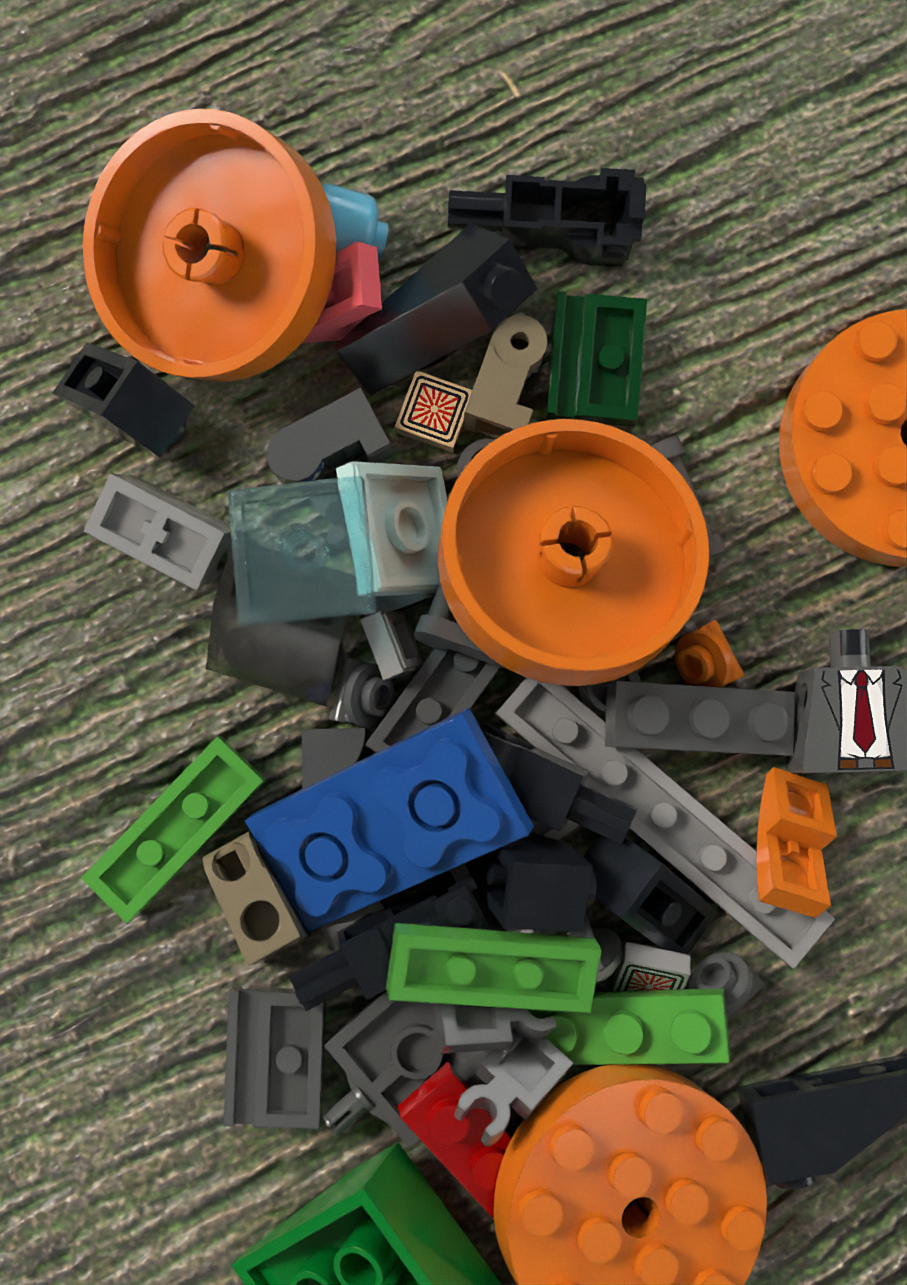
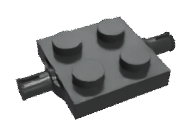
[323,989,492,1148]

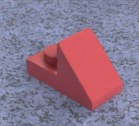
[301,241,382,344]

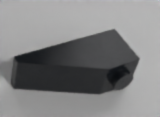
[333,223,538,395]
[737,1054,907,1189]

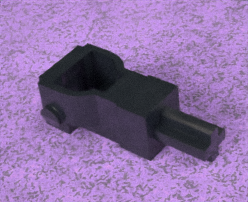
[447,168,646,267]
[475,718,638,845]
[289,863,490,1011]

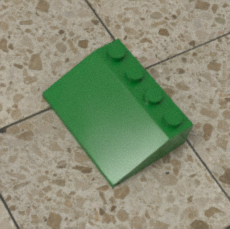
[231,1142,502,1285]

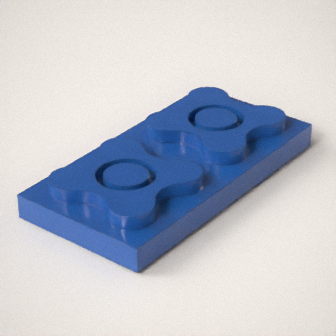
[245,708,533,932]

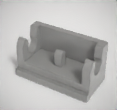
[83,473,243,591]

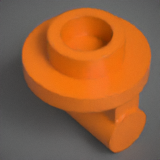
[675,620,745,688]

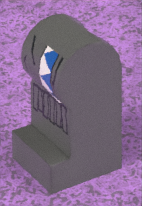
[267,388,393,492]

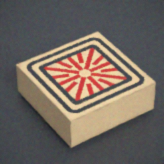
[395,371,472,453]

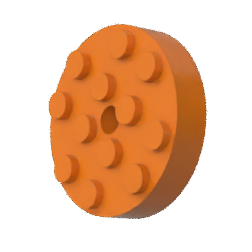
[83,109,336,382]
[779,309,907,567]
[438,419,709,686]
[494,1064,767,1285]

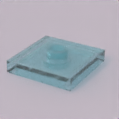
[227,476,377,627]

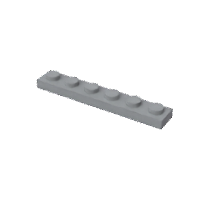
[495,677,835,969]

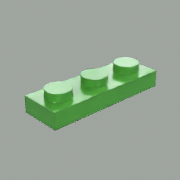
[81,736,267,924]
[386,923,601,1013]
[528,988,731,1065]

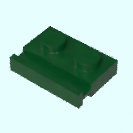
[545,291,647,427]

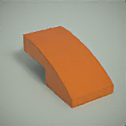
[756,767,837,918]

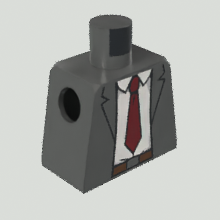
[786,629,907,773]

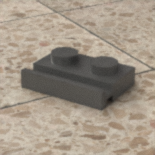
[223,987,326,1129]

